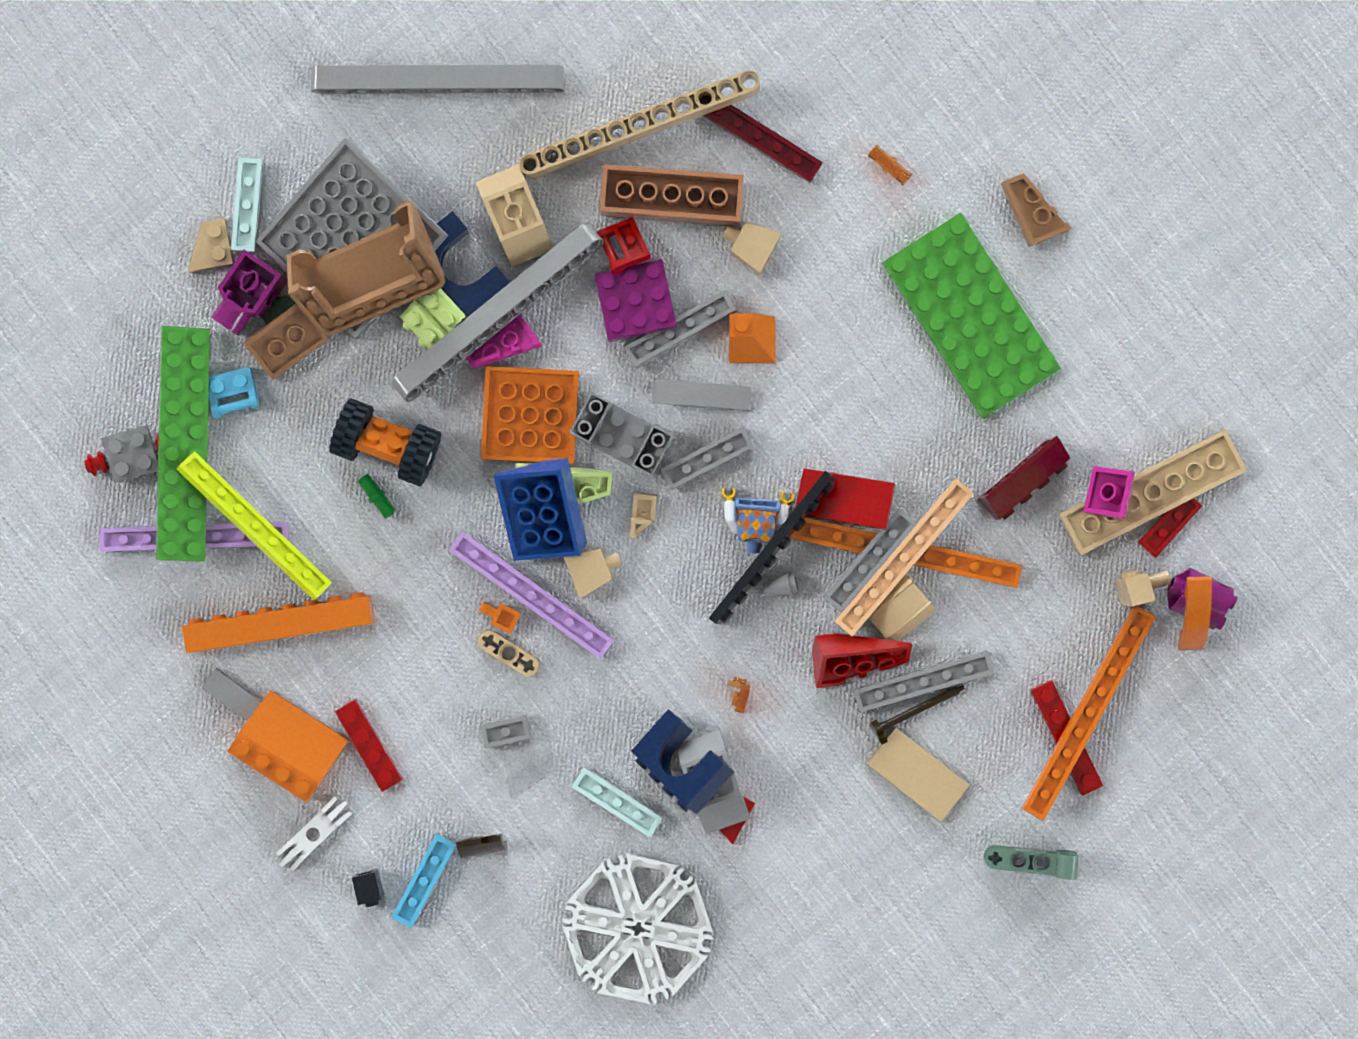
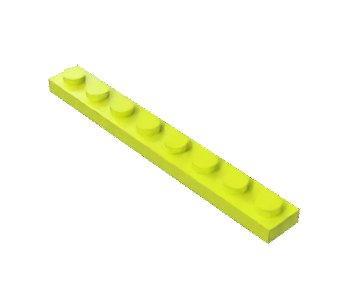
[177,451,332,601]

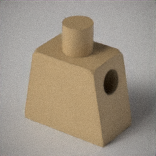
[722,222,781,276]
[564,549,622,598]

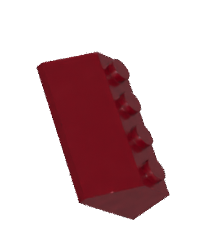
[978,436,1071,520]

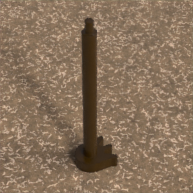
[870,685,965,745]

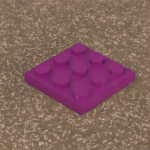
[594,259,677,342]

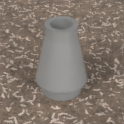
[763,573,798,596]

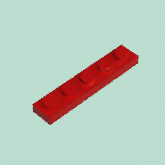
[1030,680,1104,796]

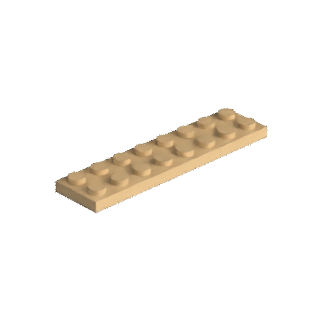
[1058,429,1247,556]

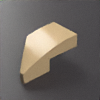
[630,492,657,538]

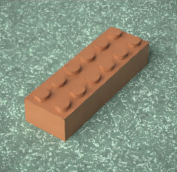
[600,164,744,226]

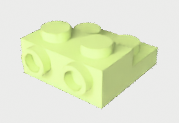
[400,288,467,349]

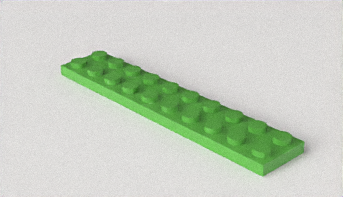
[156,326,210,562]

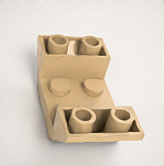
[476,164,553,268]

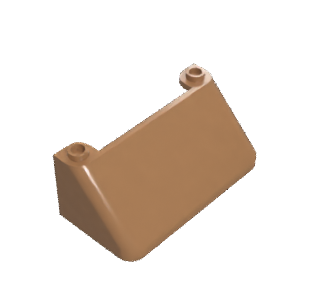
[287,201,445,335]

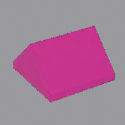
[1083,466,1135,520]

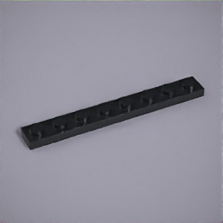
[709,471,836,625]

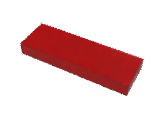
[1137,498,1202,558]

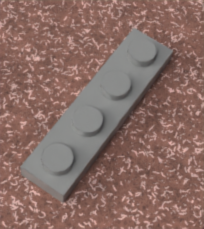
[660,427,754,490]

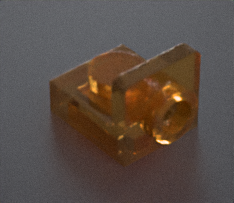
[727,676,751,714]

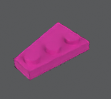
[466,314,542,369]

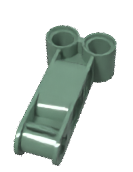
[984,845,1079,880]

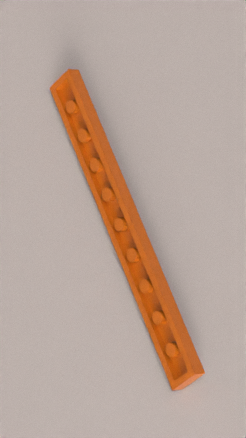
[790,518,1022,588]
[1021,606,1156,821]

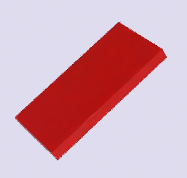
[795,468,896,530]

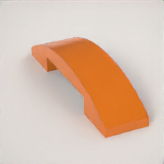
[1178,576,1212,651]

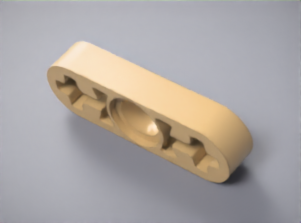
[478,630,540,676]

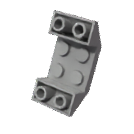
[569,392,674,477]
[677,729,751,834]

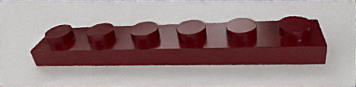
[699,96,823,183]

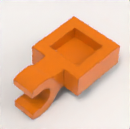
[478,602,521,634]

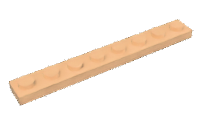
[834,478,974,636]

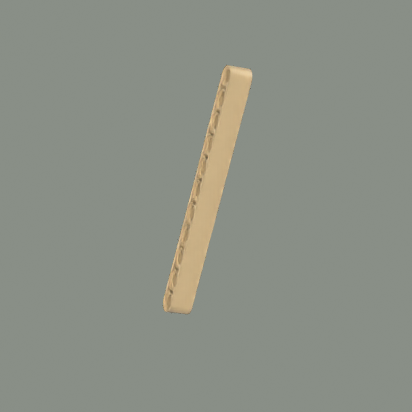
[519,70,760,179]

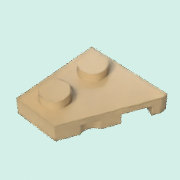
[188,218,234,273]

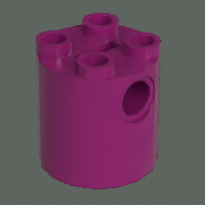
[1167,568,1238,630]

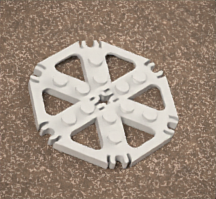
[562,853,713,1004]

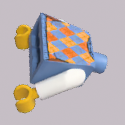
[722,487,794,554]

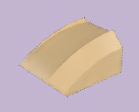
[869,574,936,641]

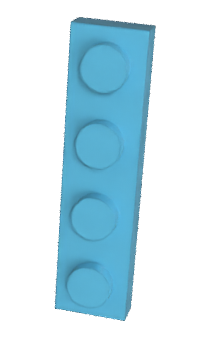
[391,833,456,928]

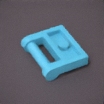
[208,367,260,419]

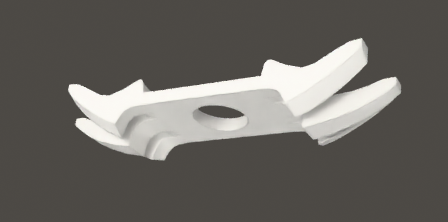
[276,796,352,871]

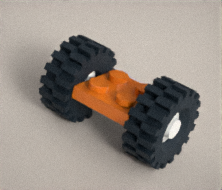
[329,398,442,487]

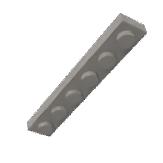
[853,650,994,713]

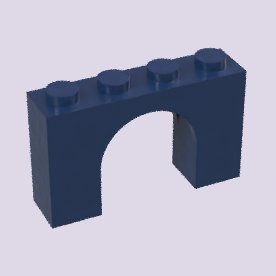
[435,211,510,318]
[631,709,735,815]

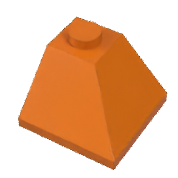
[729,314,776,363]

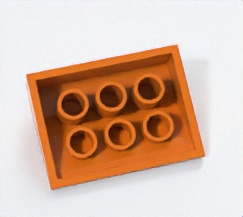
[227,690,349,803]

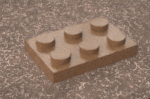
[243,304,329,380]

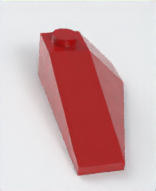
[812,633,912,688]

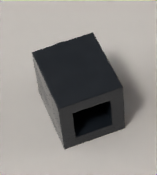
[352,869,384,907]

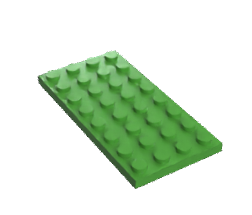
[882,212,1061,419]

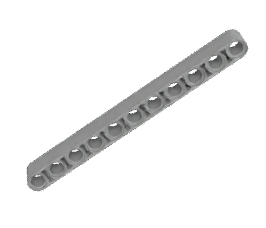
[311,65,564,94]
[392,223,603,402]

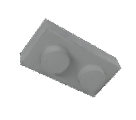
[480,715,531,748]

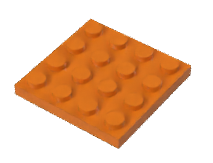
[481,366,579,464]

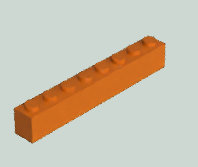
[182,592,375,653]

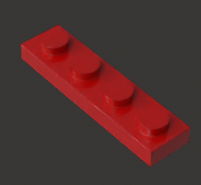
[334,699,403,792]

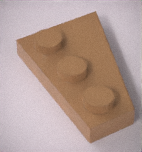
[1001,173,1072,247]

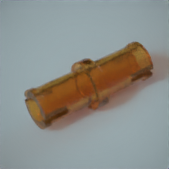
[868,144,912,186]

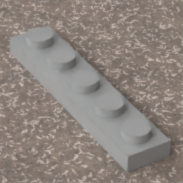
[624,290,737,369]
[823,508,917,613]

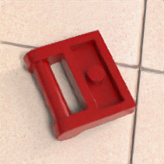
[596,217,651,275]

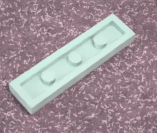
[231,158,264,253]
[571,767,663,837]

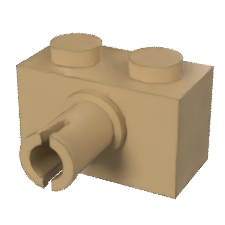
[1115,570,1171,607]

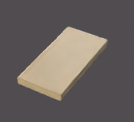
[867,727,970,822]

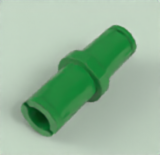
[357,474,396,519]

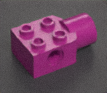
[211,249,288,336]

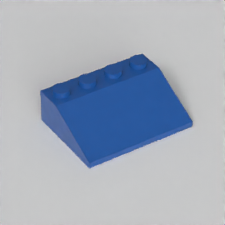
[493,458,587,561]

